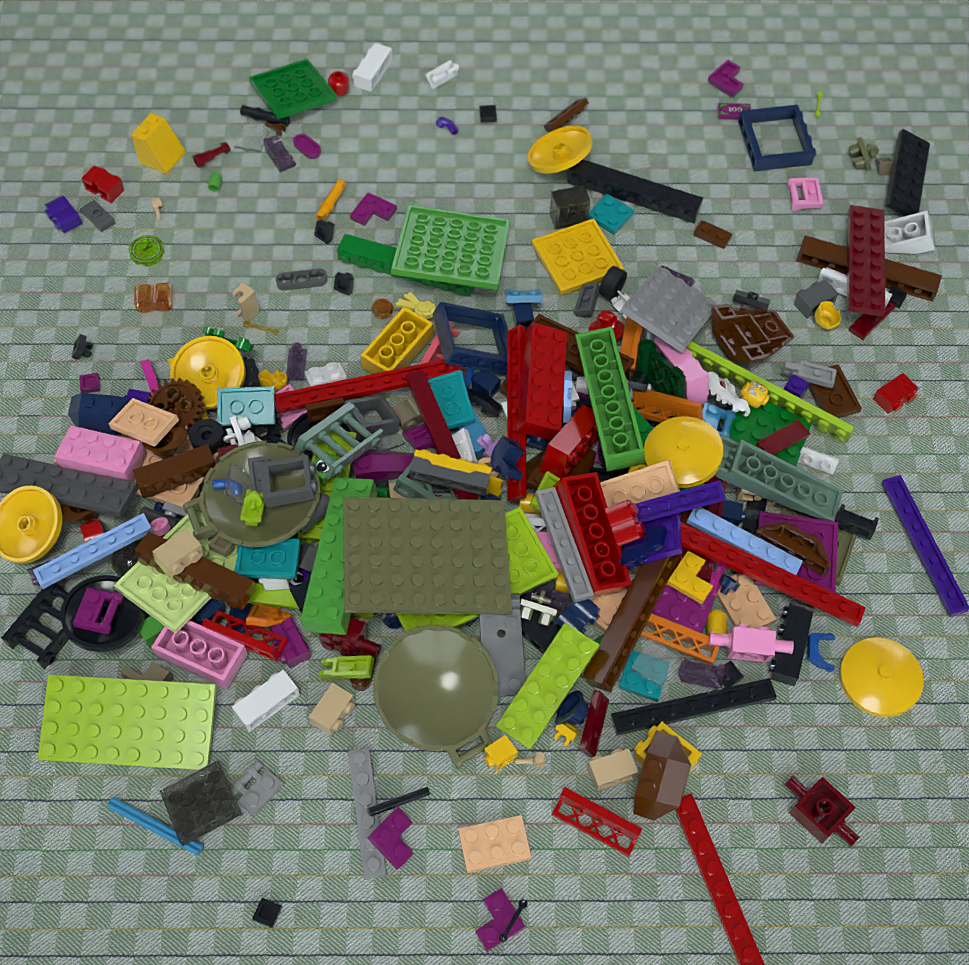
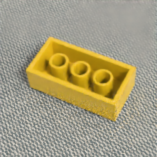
[360,307,434,374]

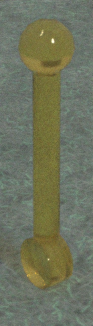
[243,321,279,335]

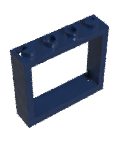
[738,104,816,172]
[433,302,508,374]

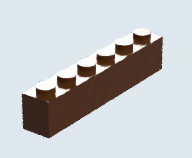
[135,531,256,610]

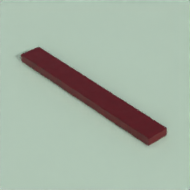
[405,370,479,500]

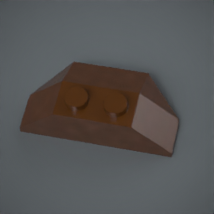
[755,522,831,577]
[633,730,691,821]

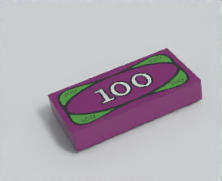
[717,103,751,120]

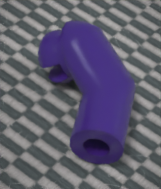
[436,116,459,135]

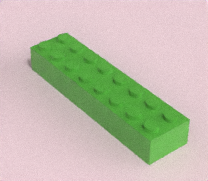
[575,327,646,472]
[300,477,378,635]

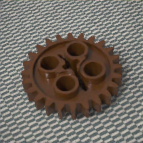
[146,378,206,431]

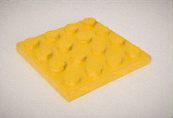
[531,218,625,295]

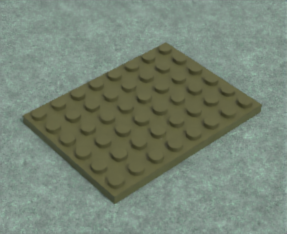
[343,497,512,614]

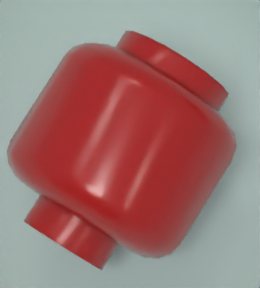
[328,71,350,96]

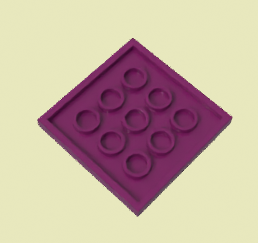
[754,511,838,593]

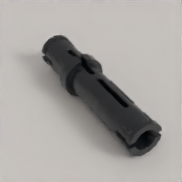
[240,105,290,127]

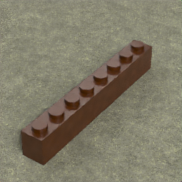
[796,235,942,302]
[582,553,683,693]

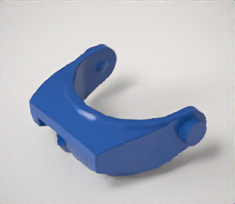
[807,633,835,672]

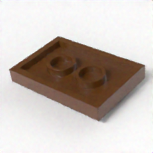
[808,364,862,418]

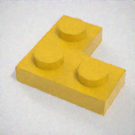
[667,551,713,604]

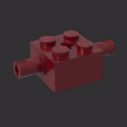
[318,617,382,657]
[784,775,860,847]

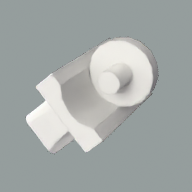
[223,416,257,446]

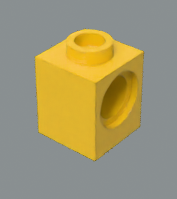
[483,735,518,772]

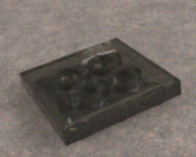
[160,760,242,846]

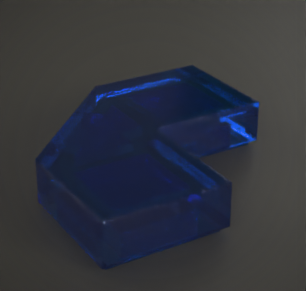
[620,526,667,566]

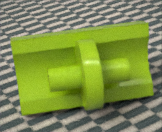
[240,489,265,526]

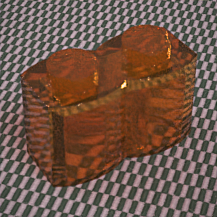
[134,283,173,313]

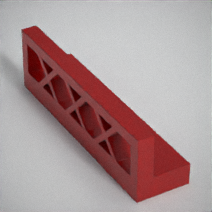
[201,610,288,662]
[552,787,642,857]

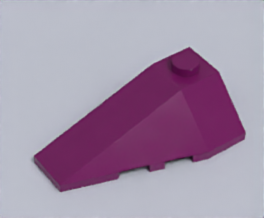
[352,449,414,481]

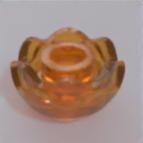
[371,298,394,319]

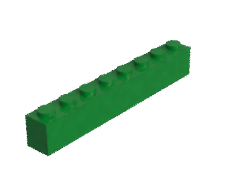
[337,233,474,297]

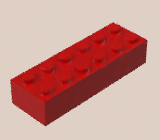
[516,323,567,440]
[553,472,632,597]

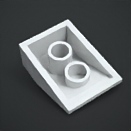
[885,211,935,254]

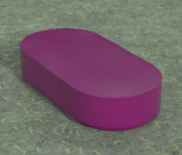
[293,134,321,159]

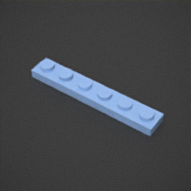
[686,507,803,575]
[33,513,153,589]

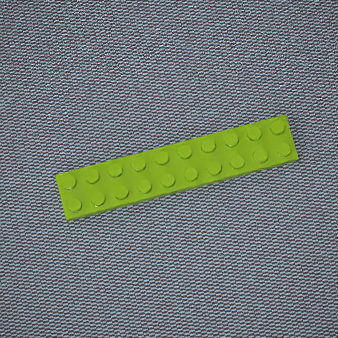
[686,341,854,442]

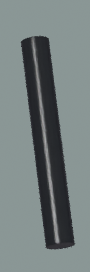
[367,787,430,817]

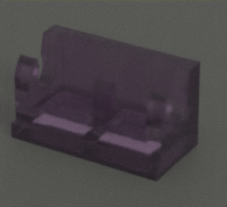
[263,135,296,172]
[678,657,726,689]

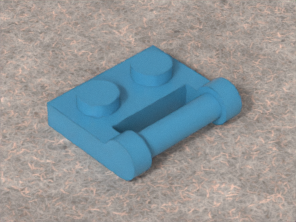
[505,289,543,303]
[702,402,736,438]

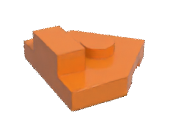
[246,604,291,627]

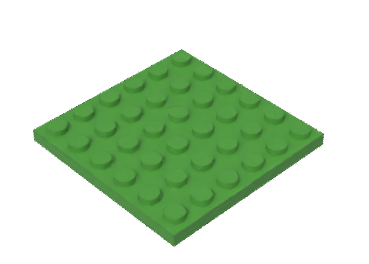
[391,204,510,290]

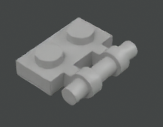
[227,761,284,817]

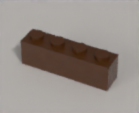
[133,444,216,499]

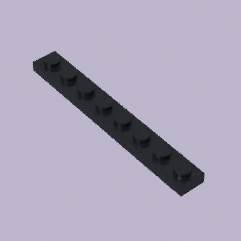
[611,678,777,736]

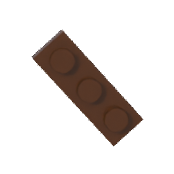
[543,98,589,131]

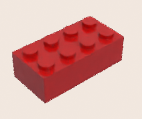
[540,404,598,479]

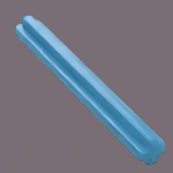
[107,797,204,855]

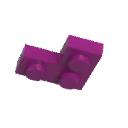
[708,59,744,97]
[350,192,397,226]
[367,807,414,870]
[475,888,525,952]

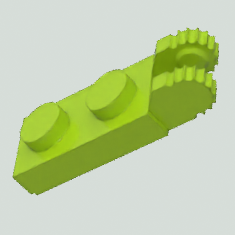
[318,655,374,680]

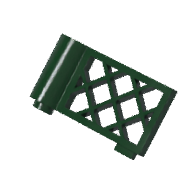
[636,339,686,398]

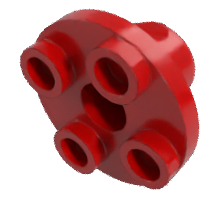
[589,310,625,342]

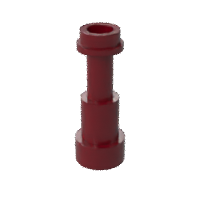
[192,142,230,168]

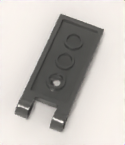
[479,593,525,696]

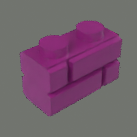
[270,618,311,668]

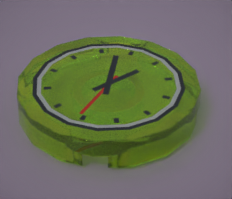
[129,235,165,266]

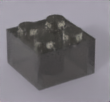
[550,185,590,230]

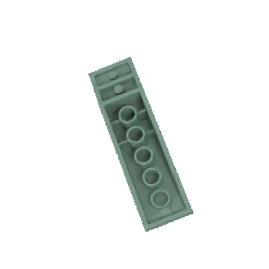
[714,434,843,521]

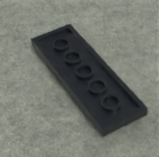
[886,129,930,216]

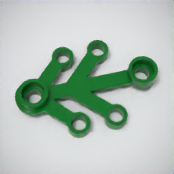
[203,326,254,352]

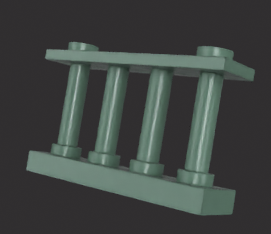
[294,402,383,479]

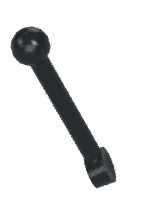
[499,899,527,943]

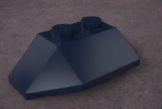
[68,393,130,436]

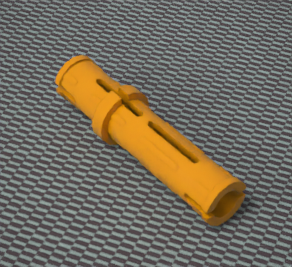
[315,179,347,221]

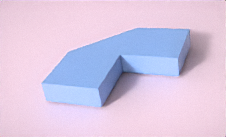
[563,371,572,423]

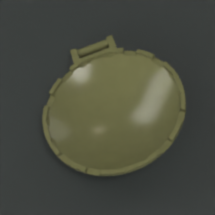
[183,441,320,547]
[373,625,499,769]

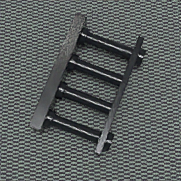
[1,580,69,670]

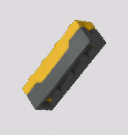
[410,449,492,496]

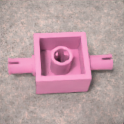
[709,624,794,663]

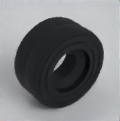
[599,266,627,300]
[189,419,225,454]

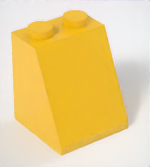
[131,112,186,175]

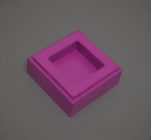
[79,373,100,393]

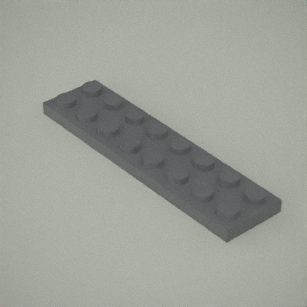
[0,454,139,517]

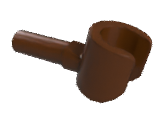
[265,122,286,136]

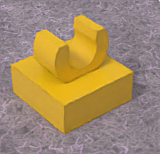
[554,722,582,747]

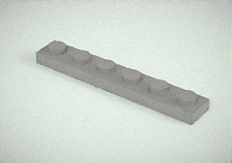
[535,487,594,603]
[348,748,386,880]

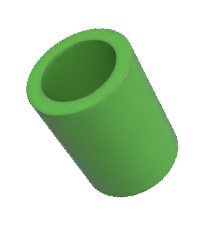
[208,172,222,192]

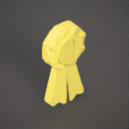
[395,292,436,319]

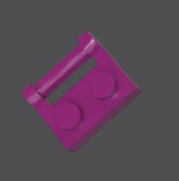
[402,424,434,450]
[73,587,123,634]

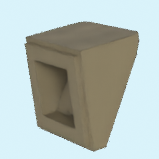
[875,157,894,175]

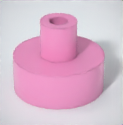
[150,517,171,536]

